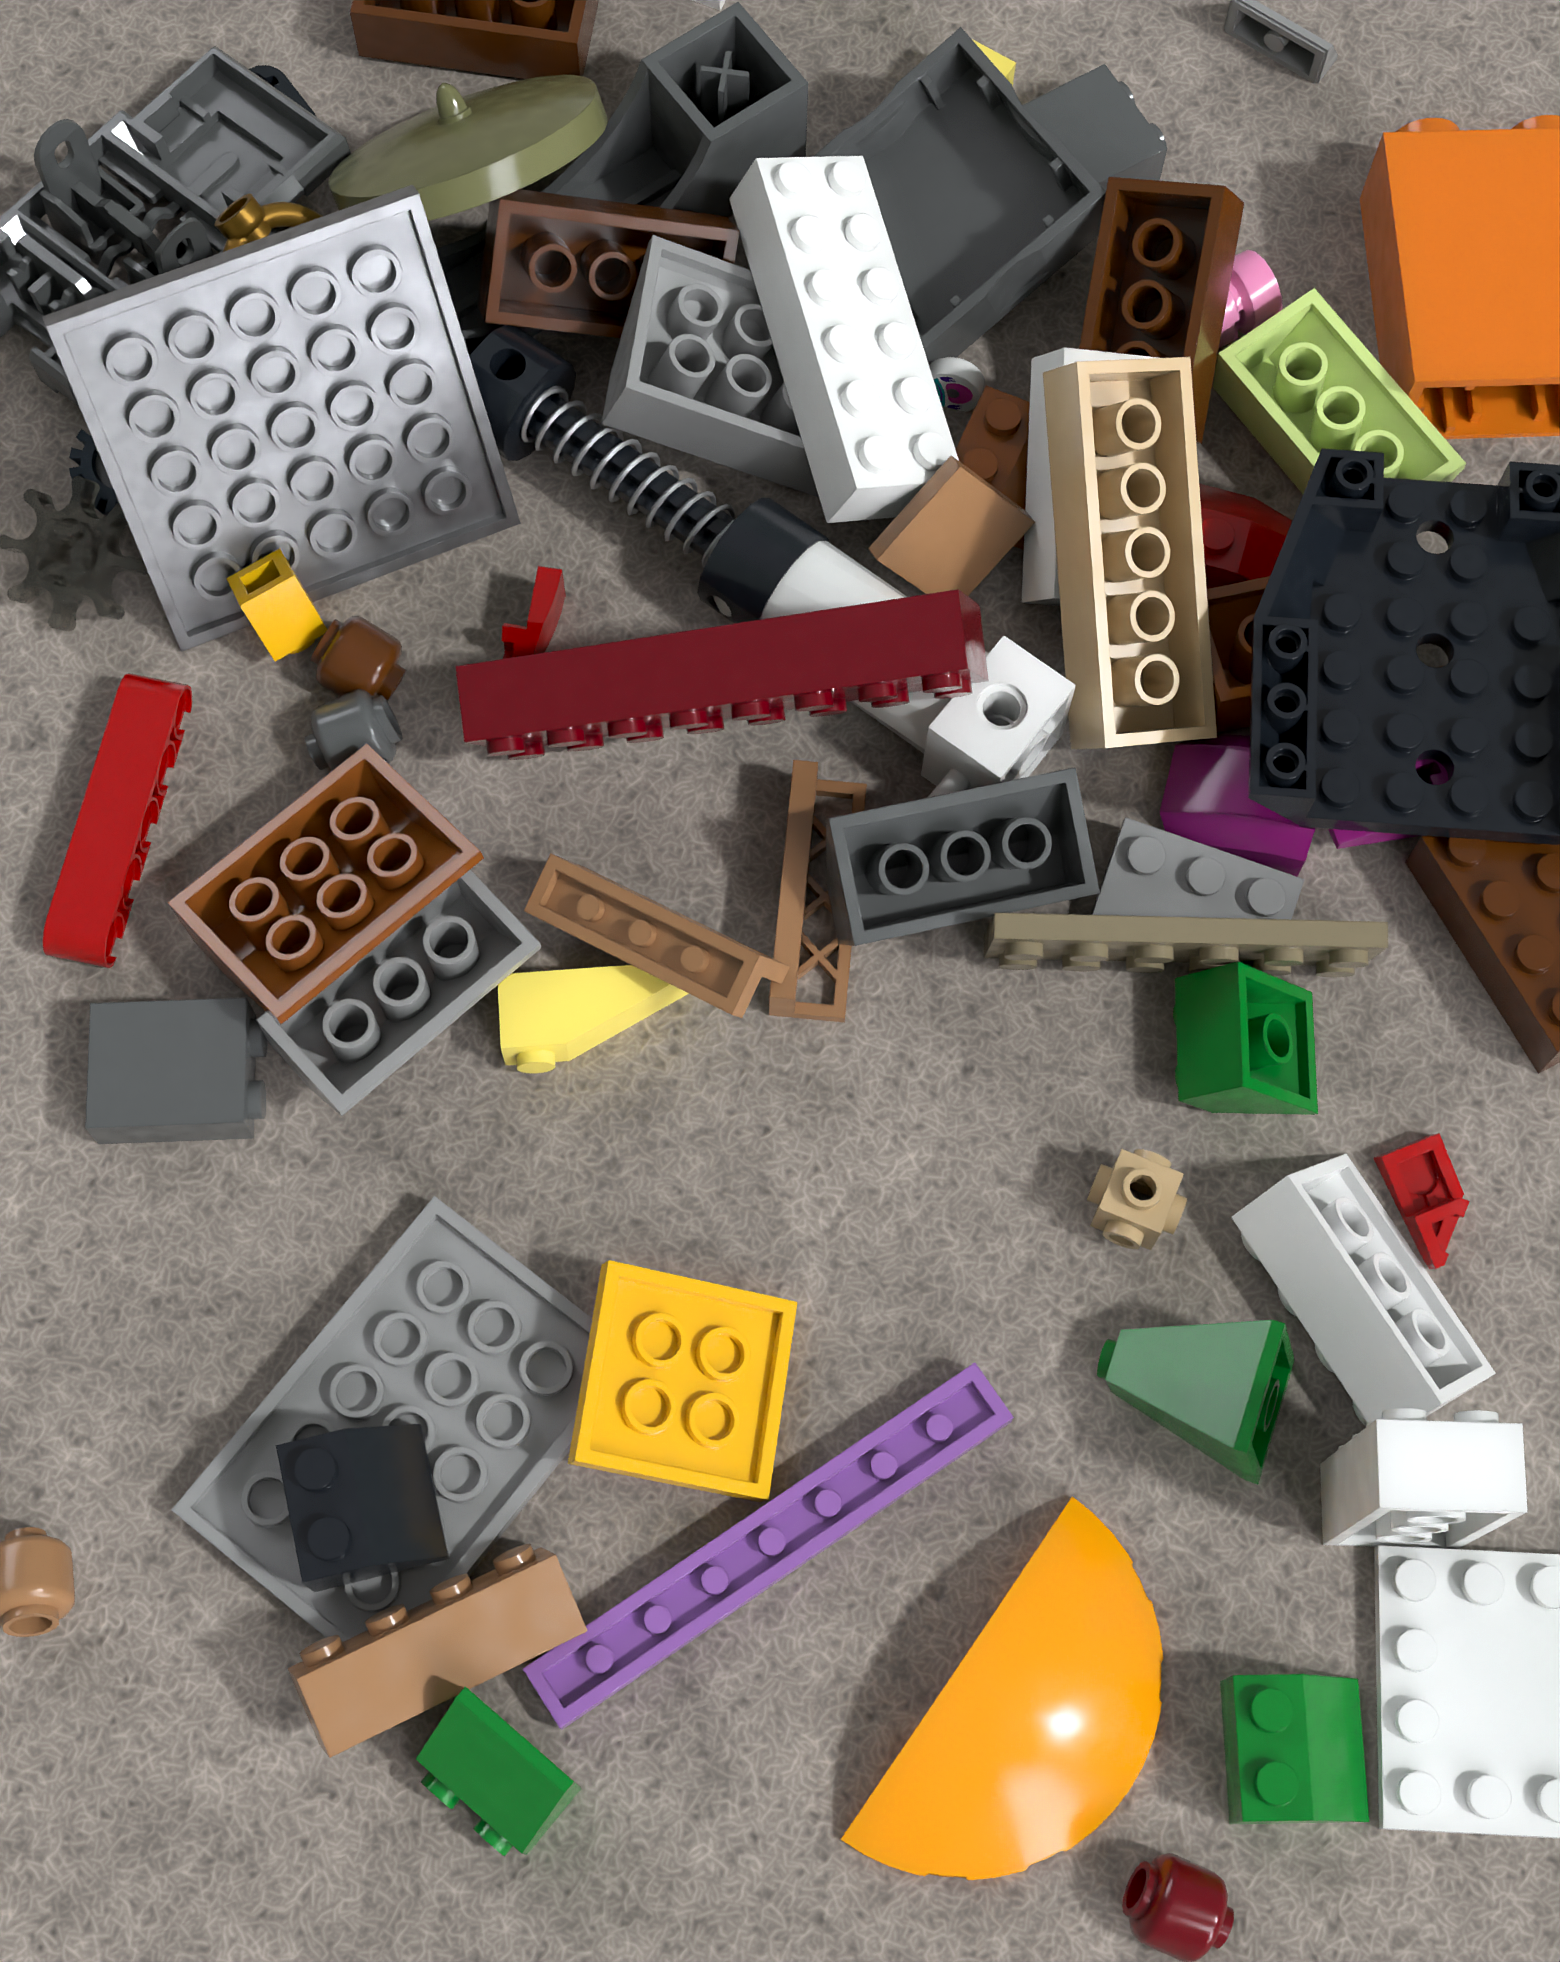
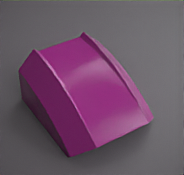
[1159,735,1315,877]

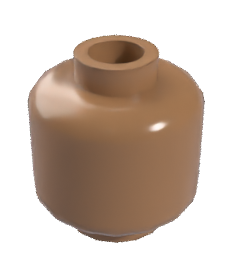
[0,1527,75,1637]

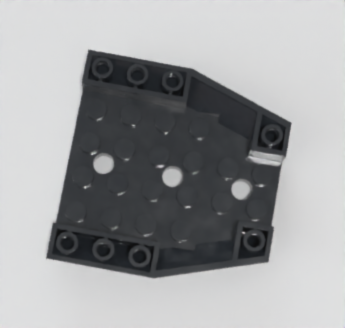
[1248,448,1560,845]

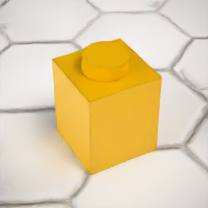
[226,548,327,662]

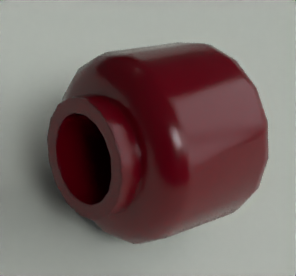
[1122,1853,1234,1962]

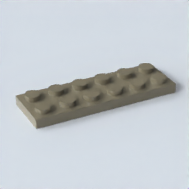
[984,913,1388,977]

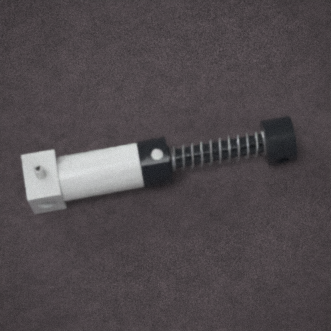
[469,325,1076,798]

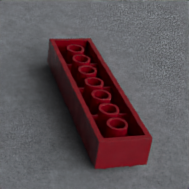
[455,589,989,760]

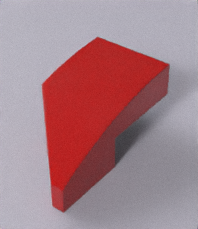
[501,566,566,659]
[1374,1133,1470,1269]

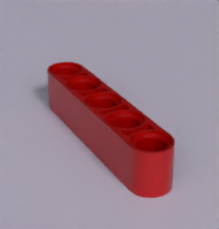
[43,673,192,968]

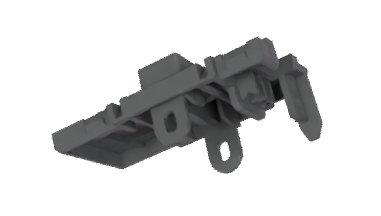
[0,46,351,407]

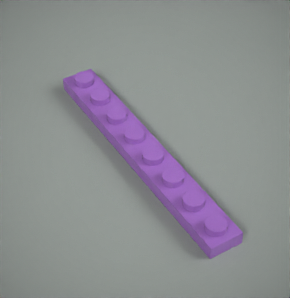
[523,1362,1014,1730]

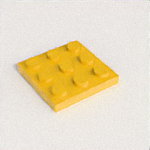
[568,1260,797,1502]

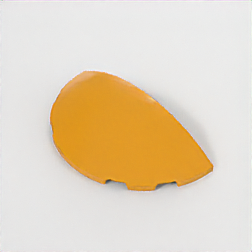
[840,1496,1164,1880]

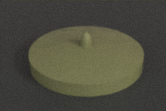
[328,75,608,221]

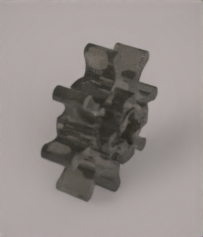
[0,476,148,632]

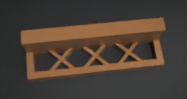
[769,760,867,1023]
[524,853,790,1018]

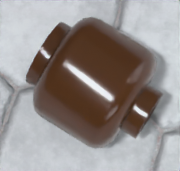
[310,616,407,701]

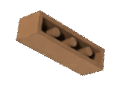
[287,1544,587,1758]

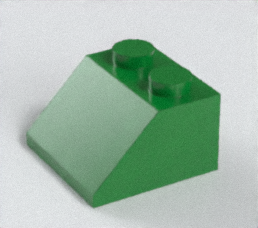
[1173,961,1318,1115]
[1220,1674,1370,1824]
[416,1686,582,1857]

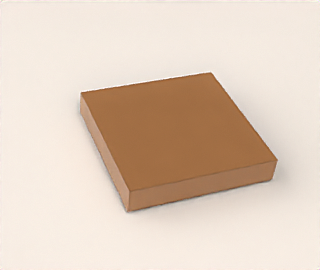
[868,455,1035,596]

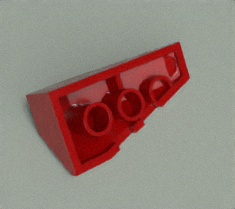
[1199,483,1293,589]

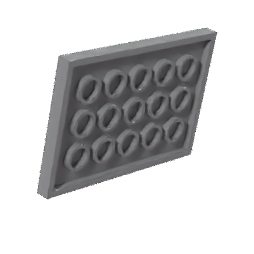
[172,1196,592,1642]

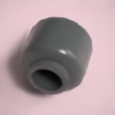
[305,689,403,771]

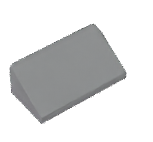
[1224,0,1338,84]

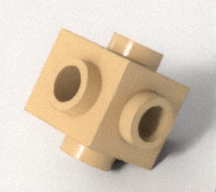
[1087,1149,1187,1250]

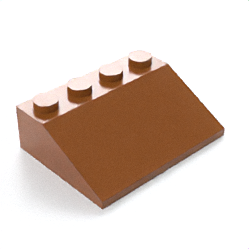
[168,744,484,1024]

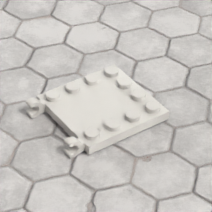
[1374,1545,1560,1839]

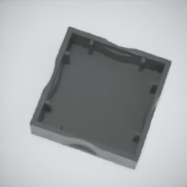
[813,27,1106,365]

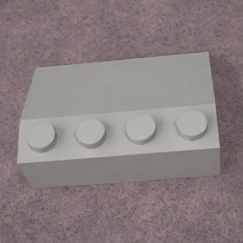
[601,235,819,497]

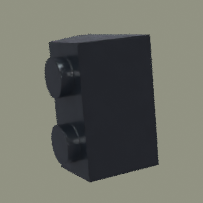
[276,1424,450,1592]

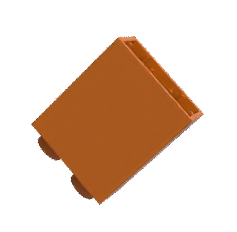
[1360,115,1560,439]

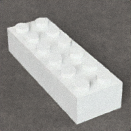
[729,156,959,523]

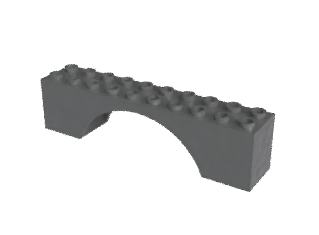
[436,2,808,355]

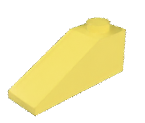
[498,965,689,1073]

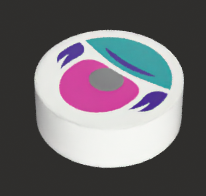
[929,357,985,412]

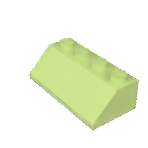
[1213,288,1466,494]

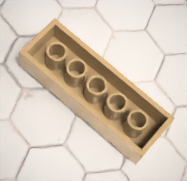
[1043,357,1217,749]

